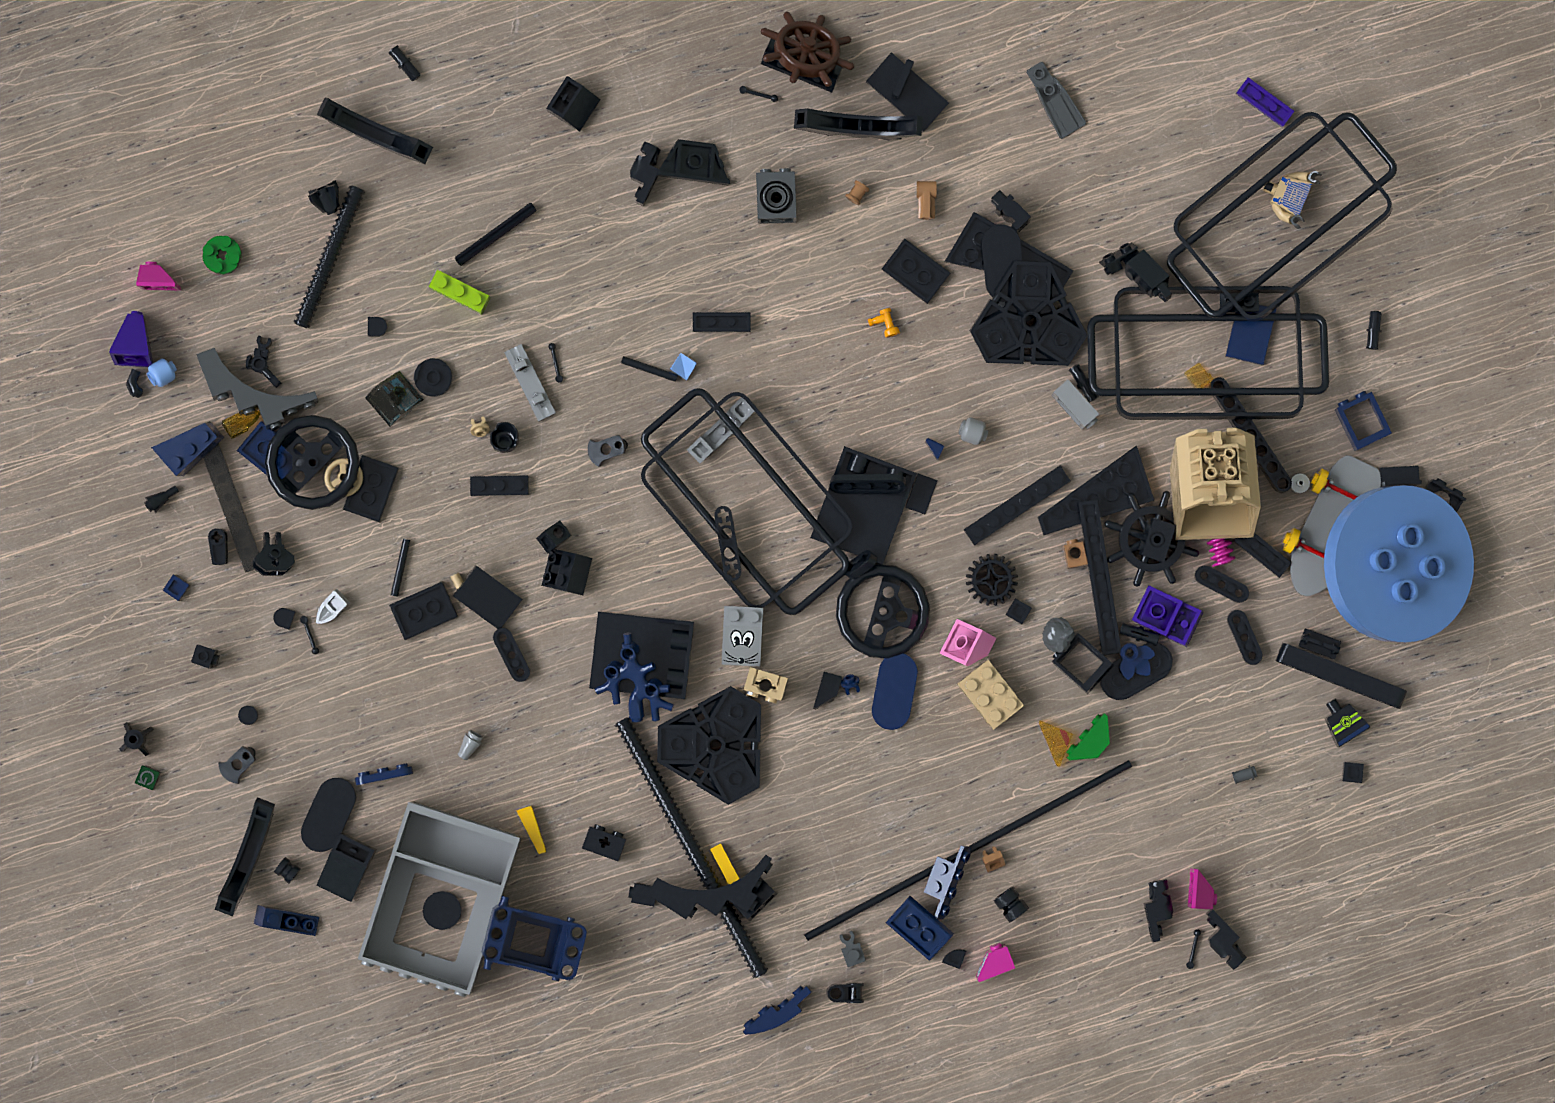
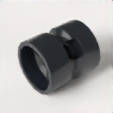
[993,886,1029,923]

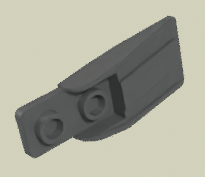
[1026,62,1086,139]

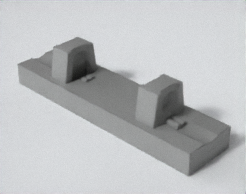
[504,344,556,422]

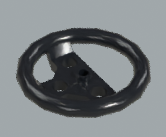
[265,415,360,510]
[836,564,930,658]

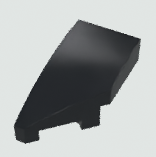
[813,672,842,710]

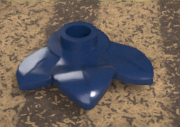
[1120,643,1155,680]

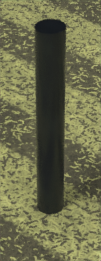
[621,356,678,382]
[391,539,410,597]

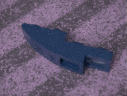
[743,985,812,1035]

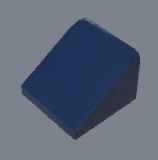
[925,438,944,460]

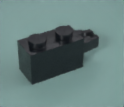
[1125,250,1172,302]

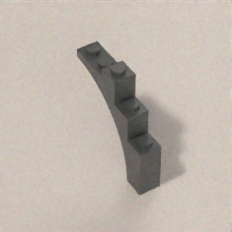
[196,348,318,430]

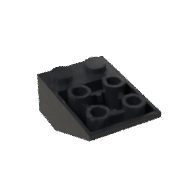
[316,833,377,902]

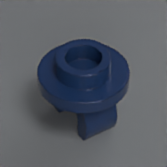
[841,674,860,695]

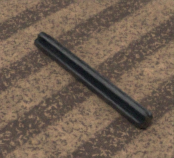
[455,203,537,266]

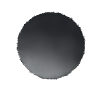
[414,358,453,397]
[422,891,462,930]

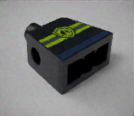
[1324,698,1370,747]

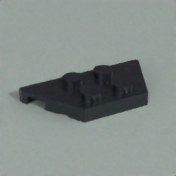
[656,139,730,186]

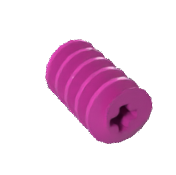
[1207,538,1235,567]

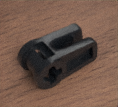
[208,528,228,565]

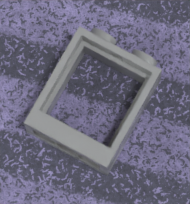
[1051,380,1099,429]

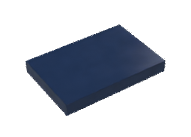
[1225,305,1276,366]
[236,421,301,479]
[886,896,954,961]

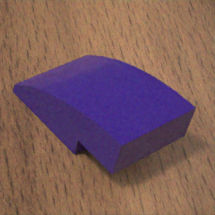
[1132,585,1204,647]

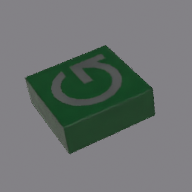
[135,765,161,790]

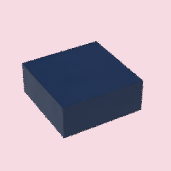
[162,574,190,601]

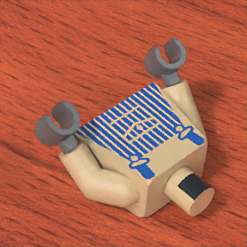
[1263,171,1322,229]

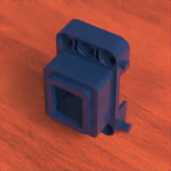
[481,896,587,982]

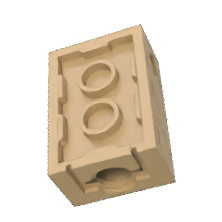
[957,660,1024,730]
[744,667,788,704]

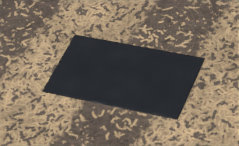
[905,473,938,515]

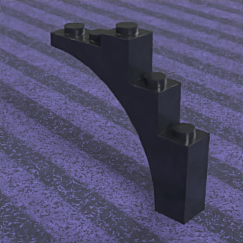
[794,108,923,141]
[647,855,773,919]

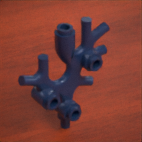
[595,633,674,722]

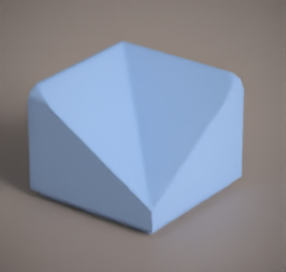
[670,353,697,381]

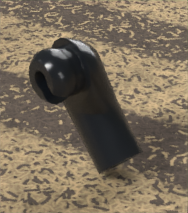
[126,369,143,398]

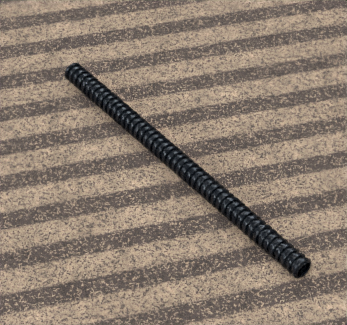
[614,717,768,978]

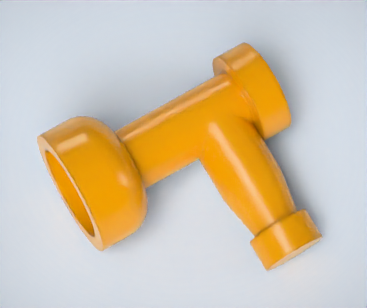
[868,308,900,338]

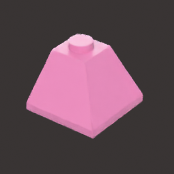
[940,619,996,666]

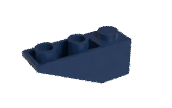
[254,905,319,936]

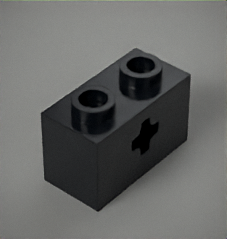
[582,824,627,862]

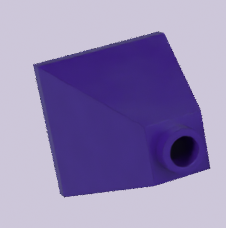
[109,311,153,367]

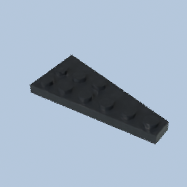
[944,212,1074,288]
[1037,445,1154,536]

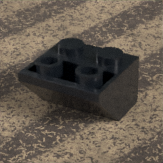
[546,76,601,132]
[541,549,592,596]

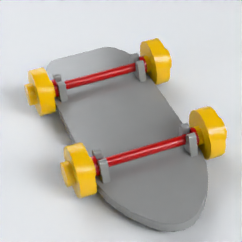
[1282,455,1381,596]

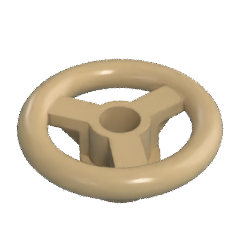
[324,458,363,497]

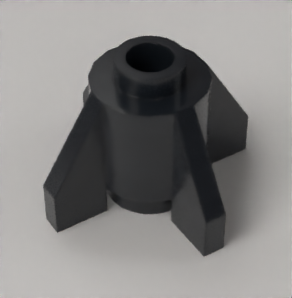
[308,180,340,215]
[119,722,154,756]

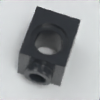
[536,520,572,554]
[628,883,656,907]

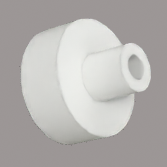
[1291,474,1310,493]

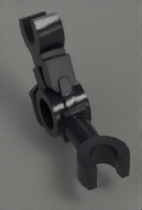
[246,336,282,388]

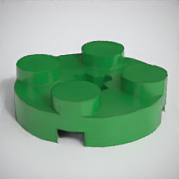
[202,236,242,275]

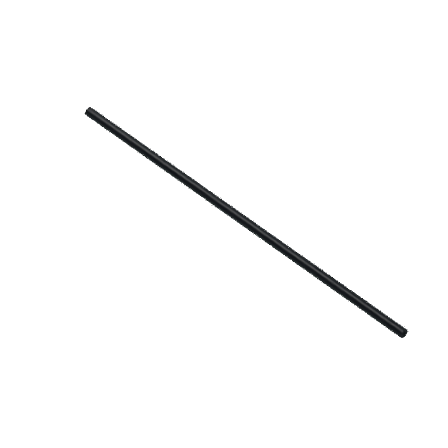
[804,760,1132,941]

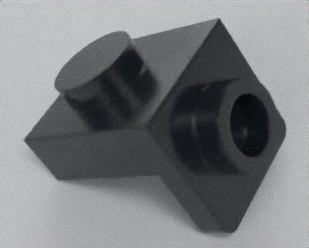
[191,645,220,669]

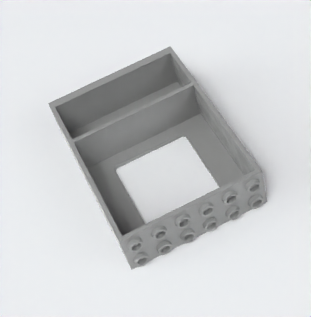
[358,801,522,997]

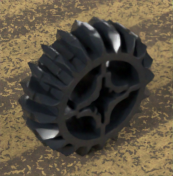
[966,554,1018,606]

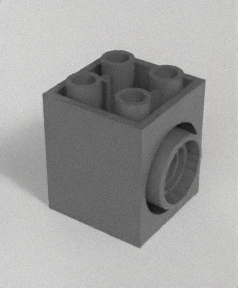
[756,168,796,224]

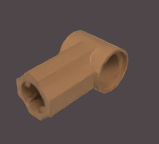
[917,181,937,220]

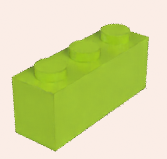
[429,270,490,315]

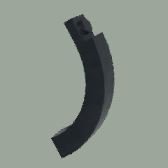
[317,98,433,164]
[215,797,275,917]

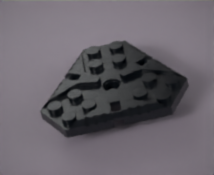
[969,261,1087,366]
[657,686,761,805]

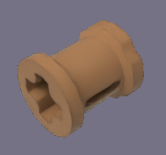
[845,180,870,206]

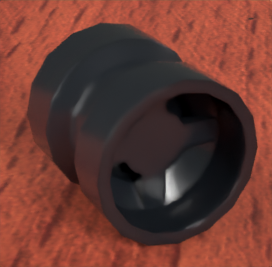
[274,857,301,884]

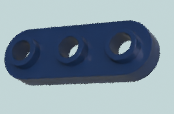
[355,763,413,785]

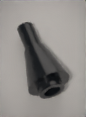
[144,486,179,514]

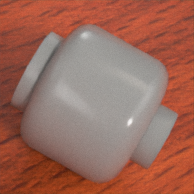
[958,417,988,445]

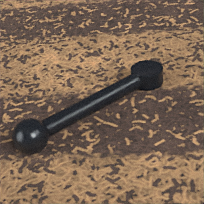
[739,86,778,102]
[548,343,563,383]
[300,616,319,655]
[1186,929,1201,969]

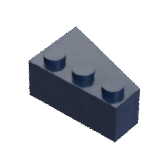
[151,423,225,476]

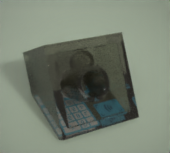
[365,371,424,427]

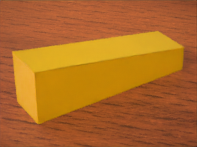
[516,806,547,854]
[710,843,739,885]

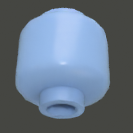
[147,358,177,387]

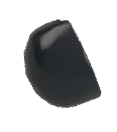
[490,422,519,453]

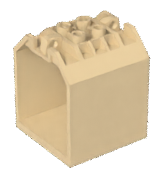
[1170,428,1261,540]

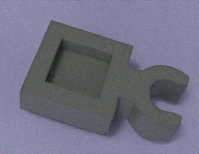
[840,931,866,967]

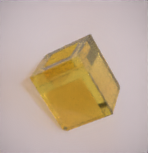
[1183,363,1214,388]

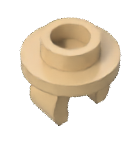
[470,417,490,437]

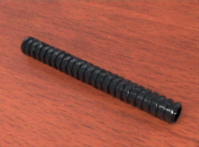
[293,185,365,329]

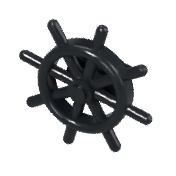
[1104,491,1199,587]

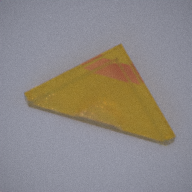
[1039,720,1073,767]

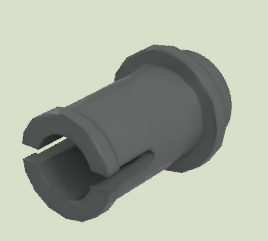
[1232,765,1258,784]

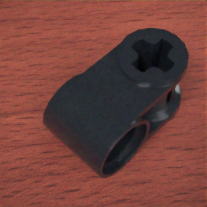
[826,983,864,1003]

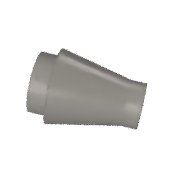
[457,730,483,760]

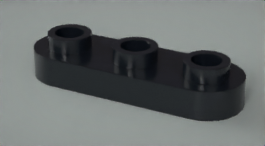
[1195,566,1249,603]
[1227,610,1263,665]
[493,628,530,682]

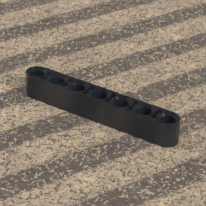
[1209,377,1292,493]
[1275,643,1407,709]

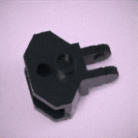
[252,532,295,576]

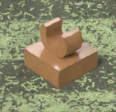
[982,847,1005,872]

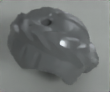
[1042,617,1075,653]

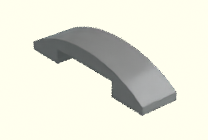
[687,397,755,464]

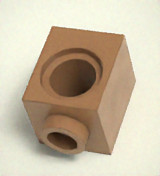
[1063,539,1088,569]

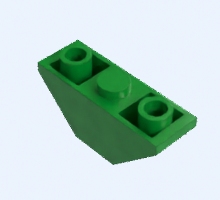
[1066,713,1110,760]

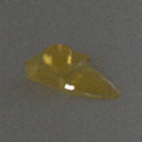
[222,410,260,439]

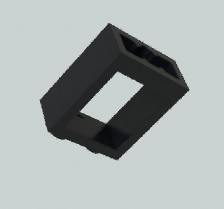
[1052,633,1114,695]

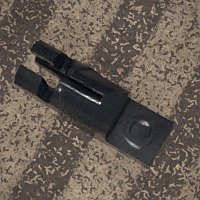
[630,142,661,207]
[1144,879,1174,942]
[1206,909,1247,970]

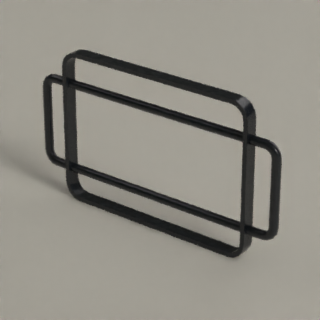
[1167,112,1397,321]
[1087,286,1330,420]
[641,388,852,615]

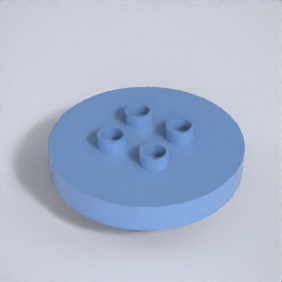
[1324,485,1474,642]

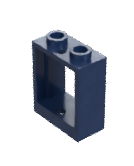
[1335,391,1392,451]

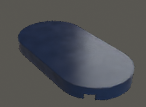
[872,654,918,730]

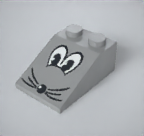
[722,606,763,667]

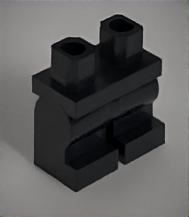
[991,190,1031,234]

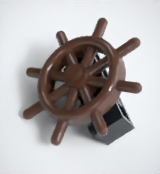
[760,12,854,93]

